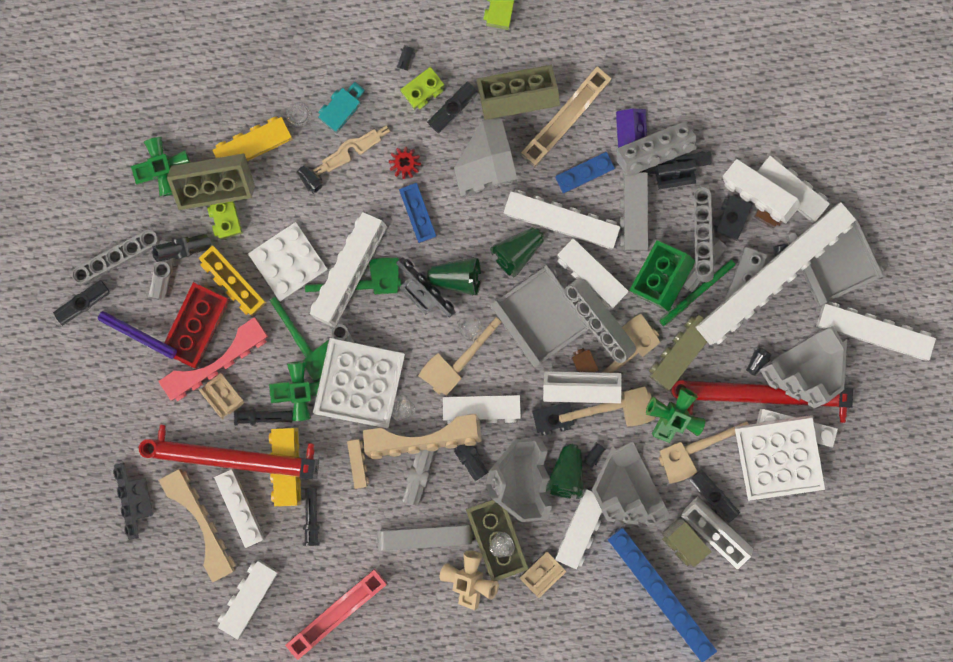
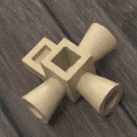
[440,551,499,610]

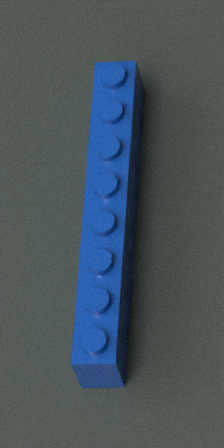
[606,527,717,662]

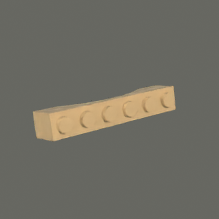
[521,67,611,168]
[363,414,482,459]
[159,469,236,583]

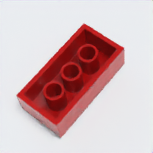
[164,282,230,369]

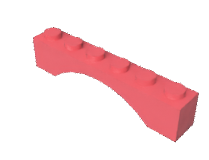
[158,317,269,402]
[285,569,387,660]

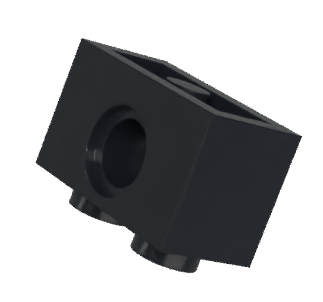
[713,196,752,241]
[532,402,575,436]

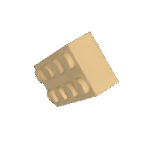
[347,439,370,489]

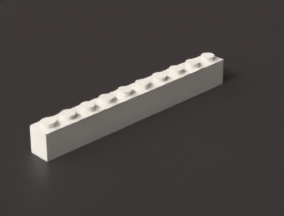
[695,202,856,345]

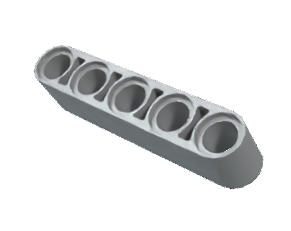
[694,187,714,282]
[72,230,160,284]
[564,278,636,363]
[377,525,472,551]

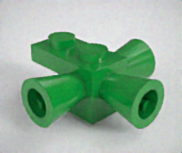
[131,137,190,197]
[269,361,320,421]
[646,387,705,443]

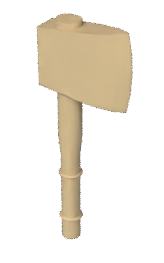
[601,314,661,373]
[418,317,501,396]
[559,386,655,427]
[658,422,749,484]

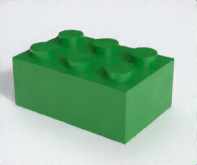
[629,240,695,312]

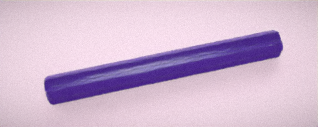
[98,311,177,359]

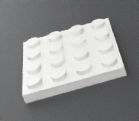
[313,338,405,428]
[735,415,825,501]

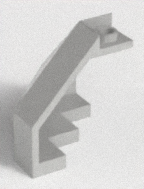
[454,117,517,198]
[760,326,847,408]
[485,438,552,522]
[592,442,671,526]

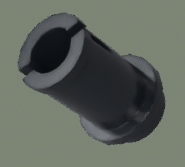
[396,45,415,71]
[583,442,606,468]

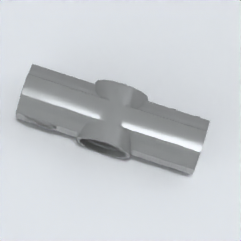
[683,237,727,293]
[148,240,174,300]
[402,450,434,506]

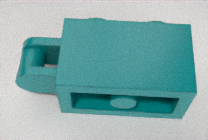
[318,82,365,134]

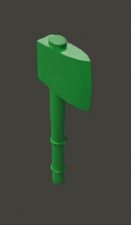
[305,258,401,295]
[659,260,736,327]
[269,297,329,381]

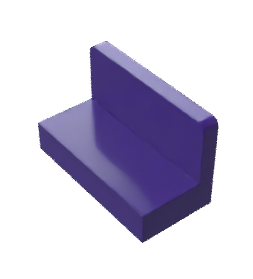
[616,108,647,148]

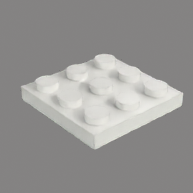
[248,222,328,302]

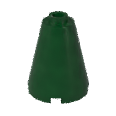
[490,227,544,278]
[427,257,481,296]
[546,444,584,499]

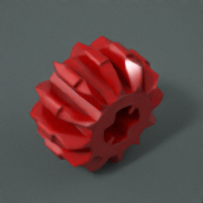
[389,146,421,179]

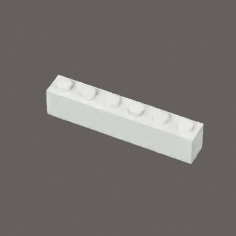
[503,189,620,250]
[310,212,387,328]
[816,302,936,361]

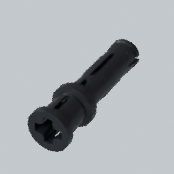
[234,408,292,426]
[303,488,320,546]

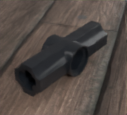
[427,81,479,134]
[152,234,211,262]
[53,280,111,326]
[454,444,489,481]
[689,469,741,523]

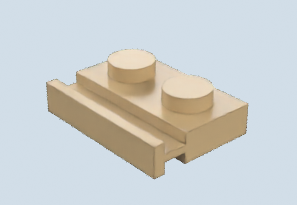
[199,373,244,420]
[519,551,566,598]

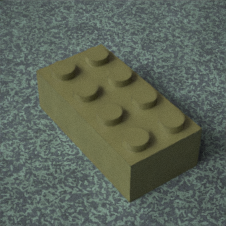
[476,64,560,120]
[167,153,255,210]
[648,315,707,391]
[466,499,529,581]
[662,518,712,567]

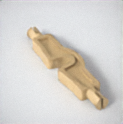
[313,126,390,175]

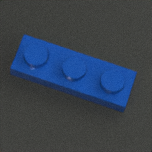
[555,152,615,194]
[399,183,436,243]

